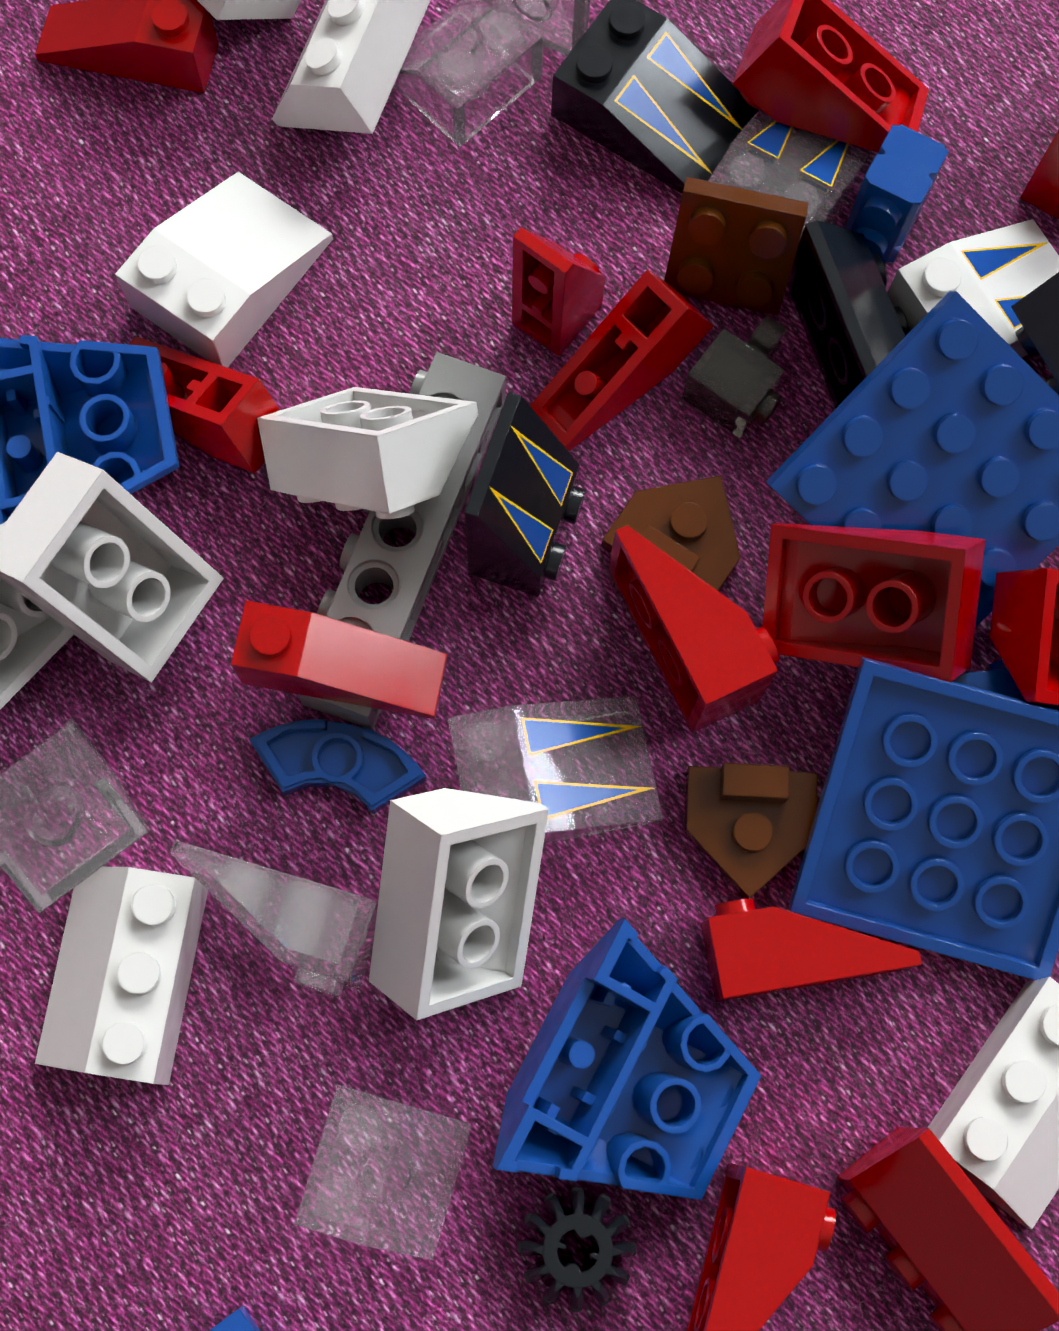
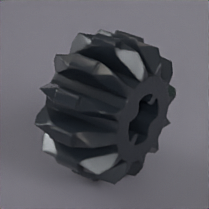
[518,1186,636,1312]

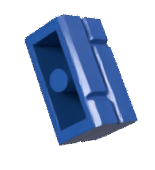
[845,124,949,263]

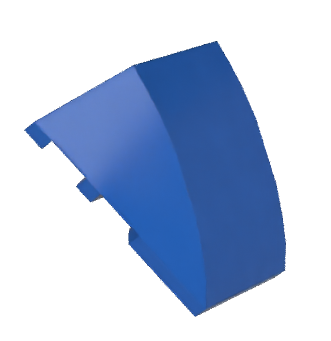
[0,335,180,524]
[493,918,762,1200]

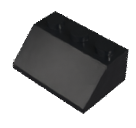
[787,220,908,408]

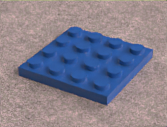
[766,291,1059,628]
[789,657,1059,980]

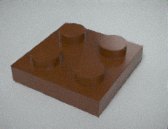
[664,177,808,316]

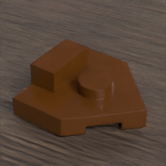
[601,475,741,591]
[685,763,817,899]

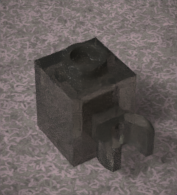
[682,316,787,439]

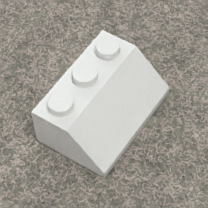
[272,0,430,134]
[257,387,478,519]
[369,788,549,1021]
[35,866,209,1085]
[927,977,1059,1230]

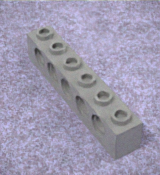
[297,352,506,730]

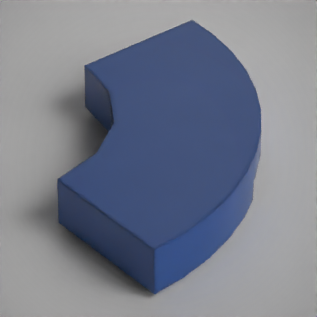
[249,719,427,814]

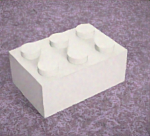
[0,452,224,683]

